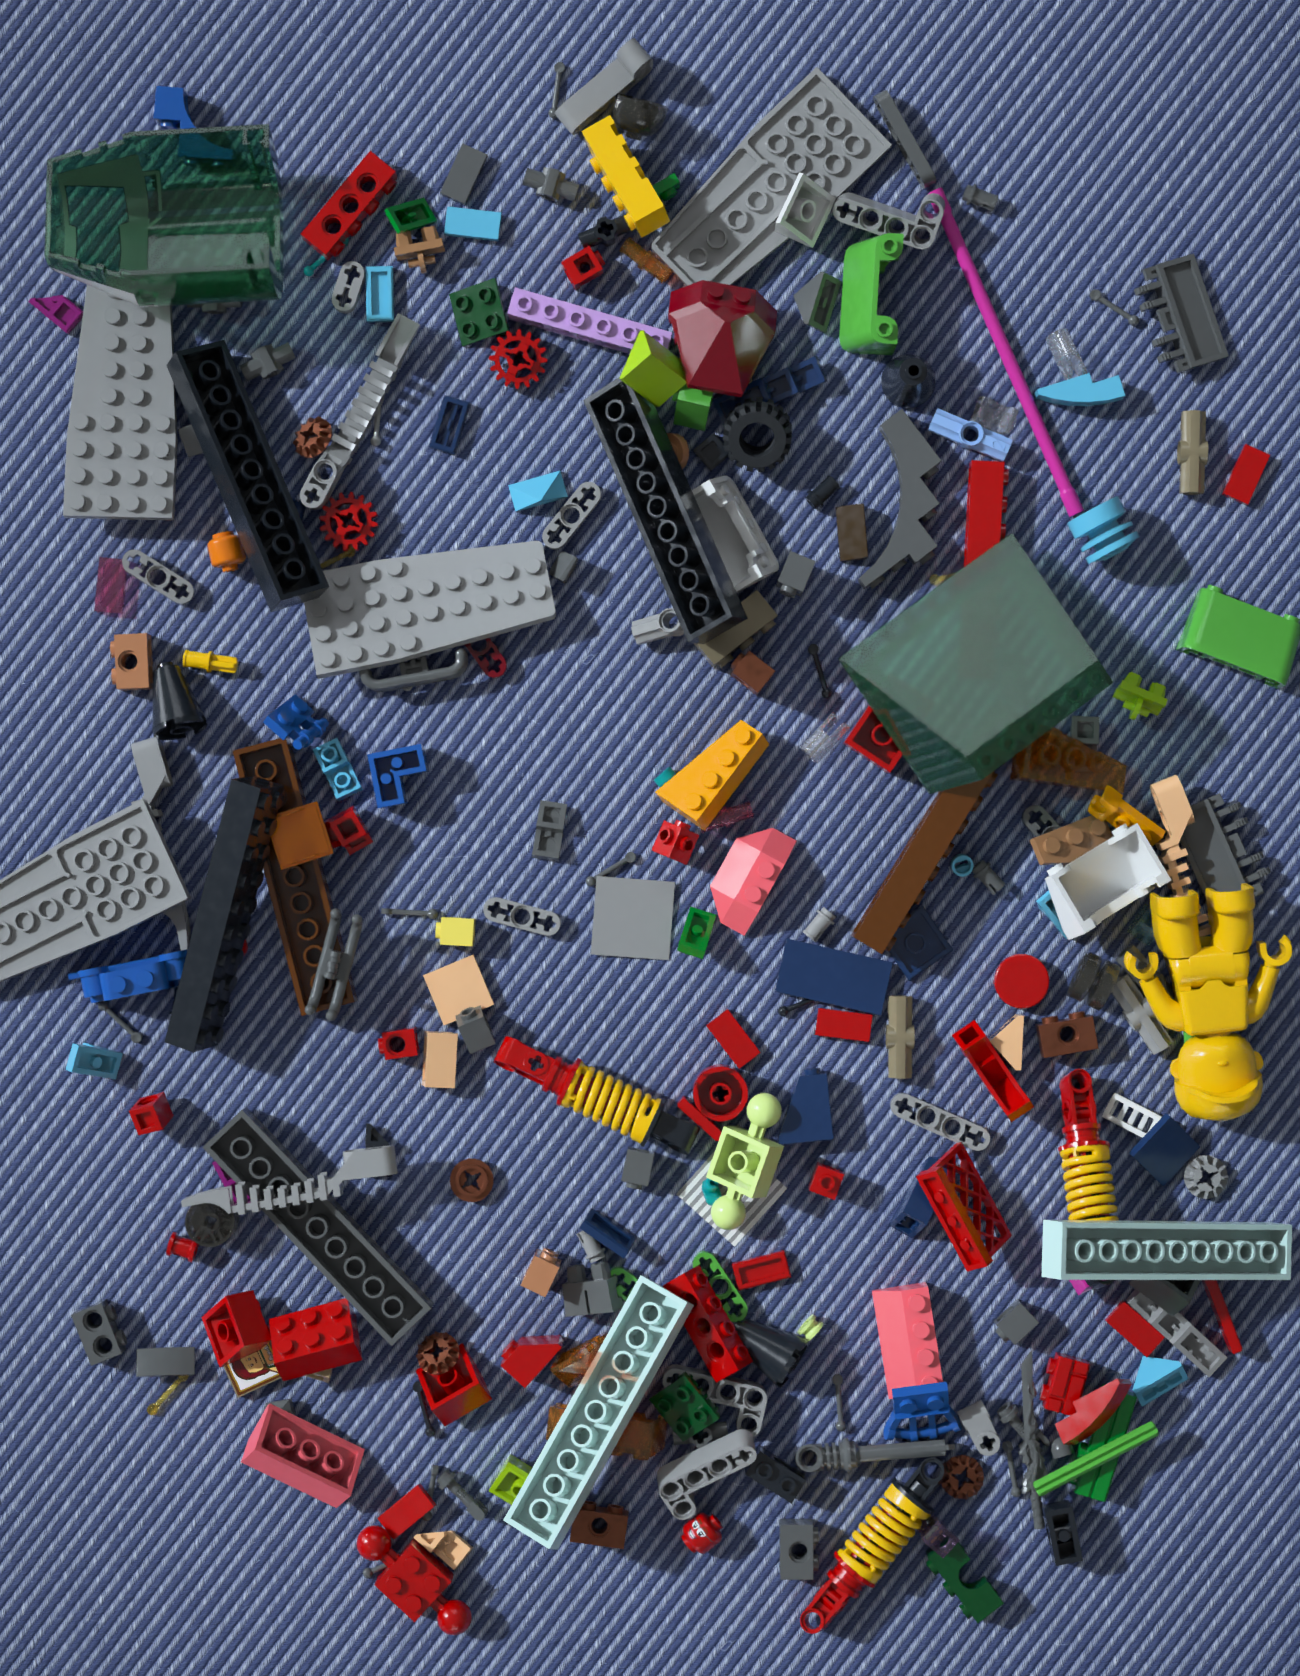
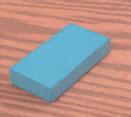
[444,206,502,241]
[366,266,395,322]

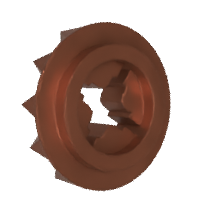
[293,416,332,458]
[450,1158,494,1202]
[416,1331,459,1375]
[941,1455,984,1500]

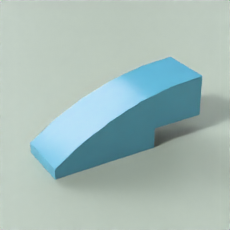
[1034,373,1125,406]

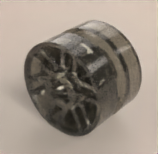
[1067,951,1120,1011]
[185,1203,240,1247]

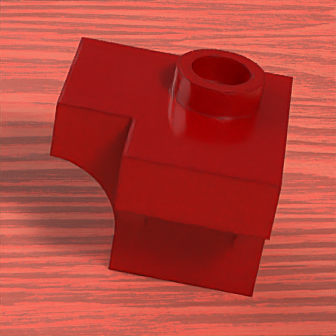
[324,805,373,855]

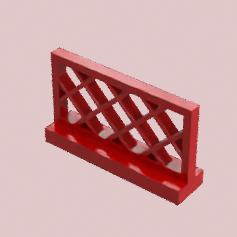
[916,1142,1012,1271]

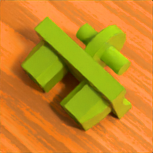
[1113,672,1168,720]

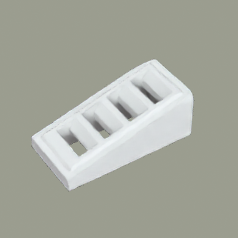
[1102,1092,1162,1138]

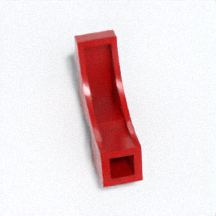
[952,1020,1034,1122]

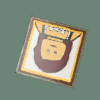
[224,1335,281,1398]

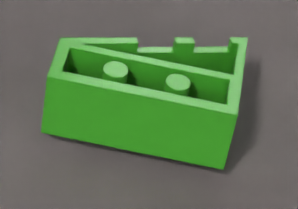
[672,384,714,431]

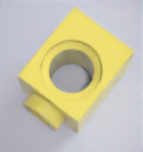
[435,917,476,946]

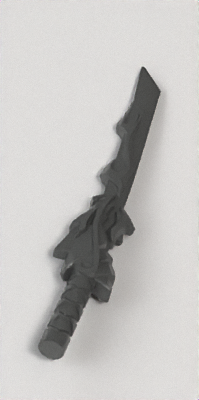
[1019,1351,1048,1529]

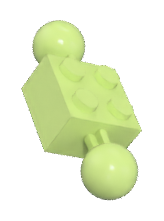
[706,1093,784,1230]

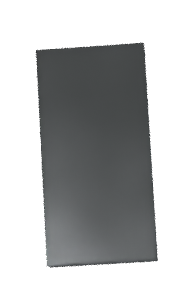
[440,143,488,205]

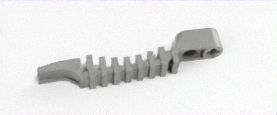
[300,313,420,510]
[131,736,191,951]
[181,1145,398,1215]

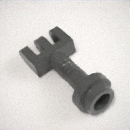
[997,1402,1051,1453]
[437,1469,488,1521]

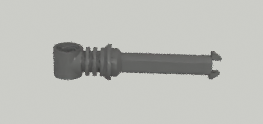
[794,1438,955,1473]

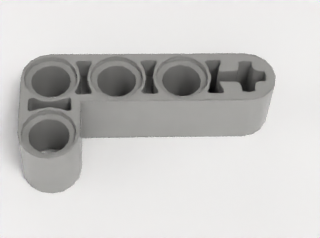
[555,38,653,135]
[832,192,945,249]
[663,1364,767,1437]
[657,1429,757,1520]

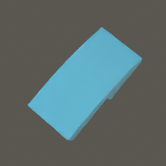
[313,738,363,801]

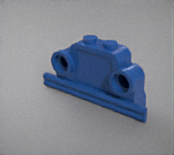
[68,949,188,1003]

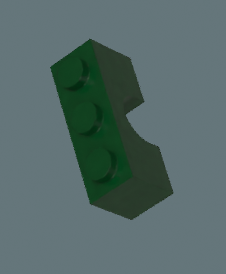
[926,1532,1004,1623]

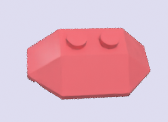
[710,828,796,936]

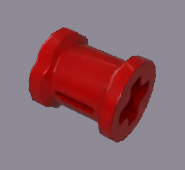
[166,1232,200,1263]

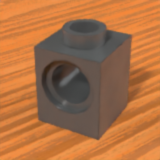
[456,1005,496,1054]
[621,1146,655,1190]
[994,1299,1039,1345]

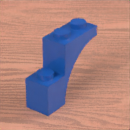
[153,86,237,167]

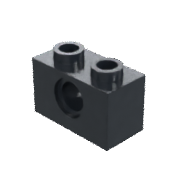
[744,1445,806,1504]
[1042,1500,1083,1566]

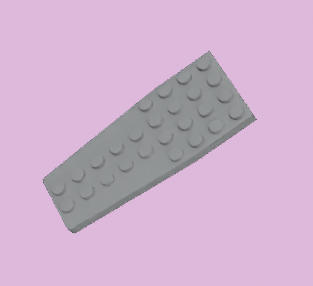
[652,67,892,286]
[63,277,178,520]
[304,541,556,679]
[0,799,191,982]

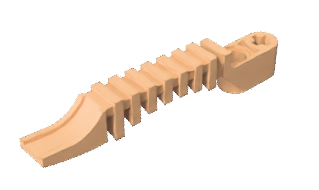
[1150,775,1211,937]

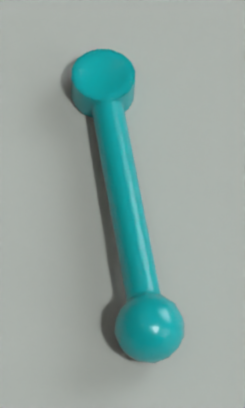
[304,237,349,276]

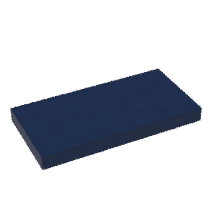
[774,938,893,1016]

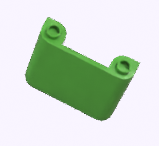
[839,233,904,355]
[1176,585,1300,689]

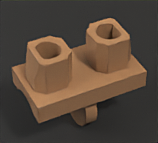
[394,226,445,274]

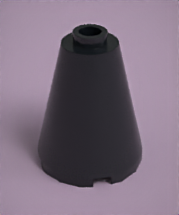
[881,354,936,409]
[152,662,207,740]
[734,1319,809,1388]

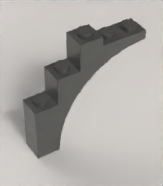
[857,409,941,589]

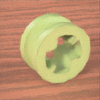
[797,1314,824,1341]

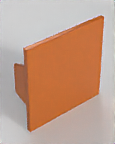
[271,801,334,870]

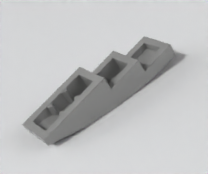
[1126,1289,1228,1377]

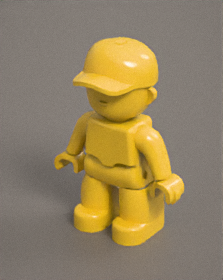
[1124,883,1292,1121]

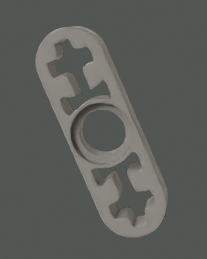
[542,482,601,550]
[122,550,194,605]
[483,897,561,936]

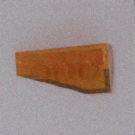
[1010,723,1127,793]
[550,1331,607,1388]

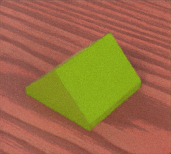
[619,330,686,407]
[489,1454,533,1505]

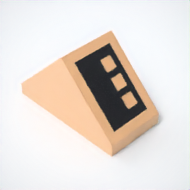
[988,1014,1024,1071]

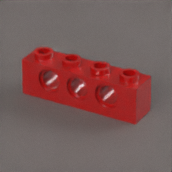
[301,151,397,261]
[662,1265,753,1382]

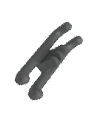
[359,648,468,692]
[305,908,363,1021]

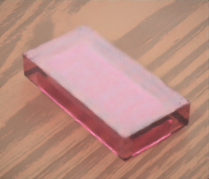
[94,557,128,614]

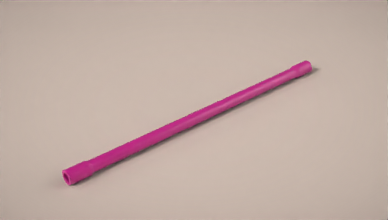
[927,188,1084,517]

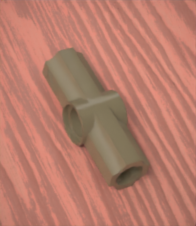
[1177,410,1208,495]
[886,995,915,1079]

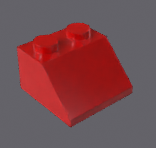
[201,1290,271,1367]
[501,1335,564,1388]
[416,1343,492,1426]

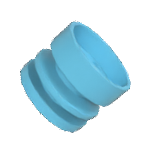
[1067,496,1140,565]

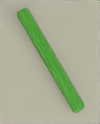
[1033,1421,1159,1496]

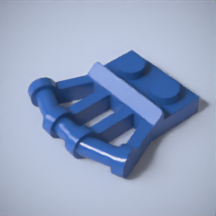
[883,1382,962,1442]

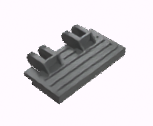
[1134,253,1229,373]
[1180,793,1271,898]

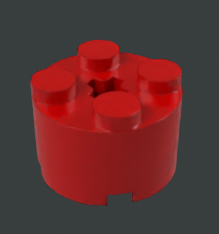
[693,1064,748,1121]

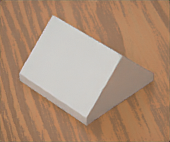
[775,173,836,248]

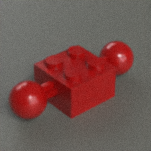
[356,1525,472,1635]

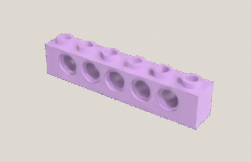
[507,287,672,354]

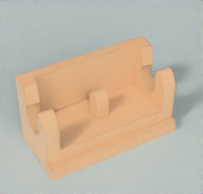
[422,1031,458,1088]

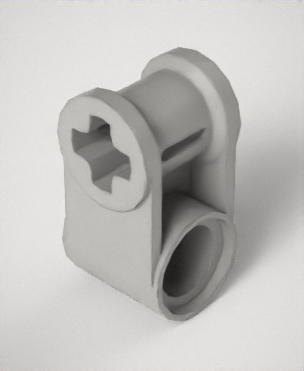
[957,1400,1000,1456]

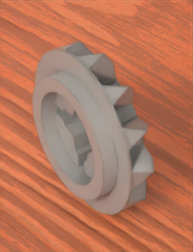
[1184,1155,1229,1199]

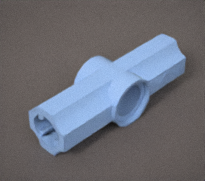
[928,408,1013,462]

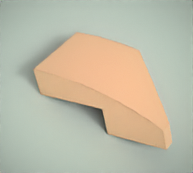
[414,1530,473,1570]

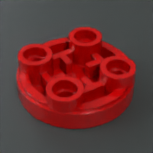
[993,954,1049,1009]

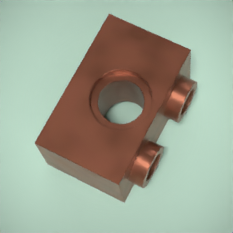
[731,651,775,696]
[1035,1011,1098,1058]
[569,1500,629,1549]

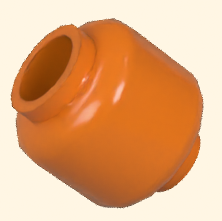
[207,531,246,572]

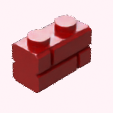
[1039,1352,1090,1416]

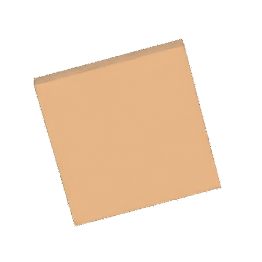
[423,954,494,1025]

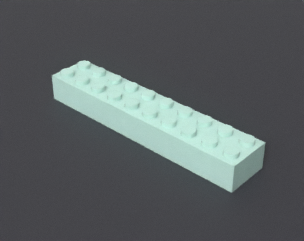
[1042,1220,1292,1280]
[503,1275,694,1550]

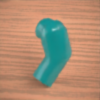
[702,1178,722,1206]

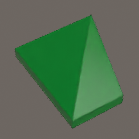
[384,197,437,234]

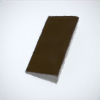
[835,503,868,562]

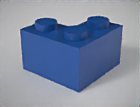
[367,744,429,809]

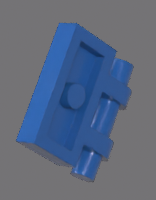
[263,694,329,750]

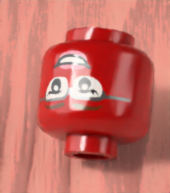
[681,1513,723,1554]

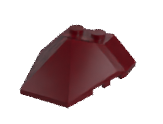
[668,280,777,397]

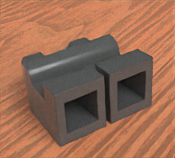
[562,1262,623,1317]

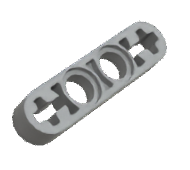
[890,1093,990,1151]

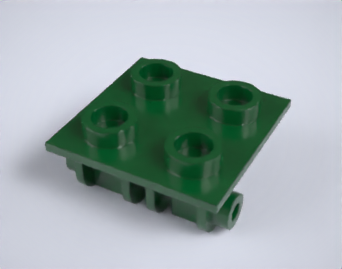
[449,278,509,347]
[649,1371,720,1442]

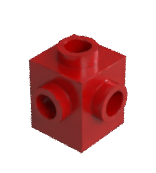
[651,820,699,865]

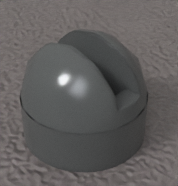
[1051,1437,1075,1459]

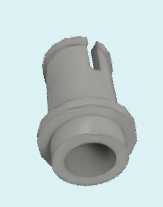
[803,907,836,942]
[576,1230,605,1263]

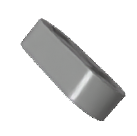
[332,261,366,314]

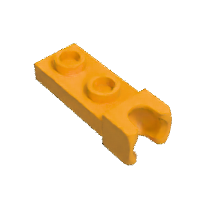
[1088,785,1165,846]

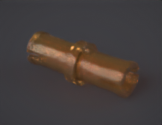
[620,237,672,284]

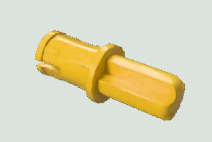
[183,650,238,673]

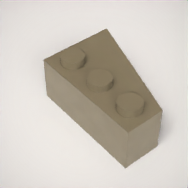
[693,590,778,668]

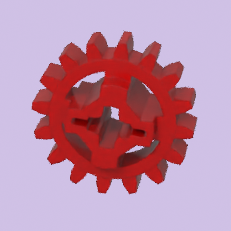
[489,329,548,390]
[319,492,379,552]

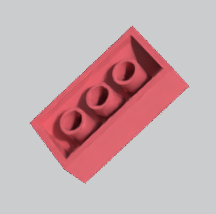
[872,1282,943,1399]
[241,1403,365,1508]

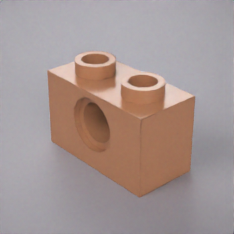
[110,633,153,691]
[520,1247,562,1297]

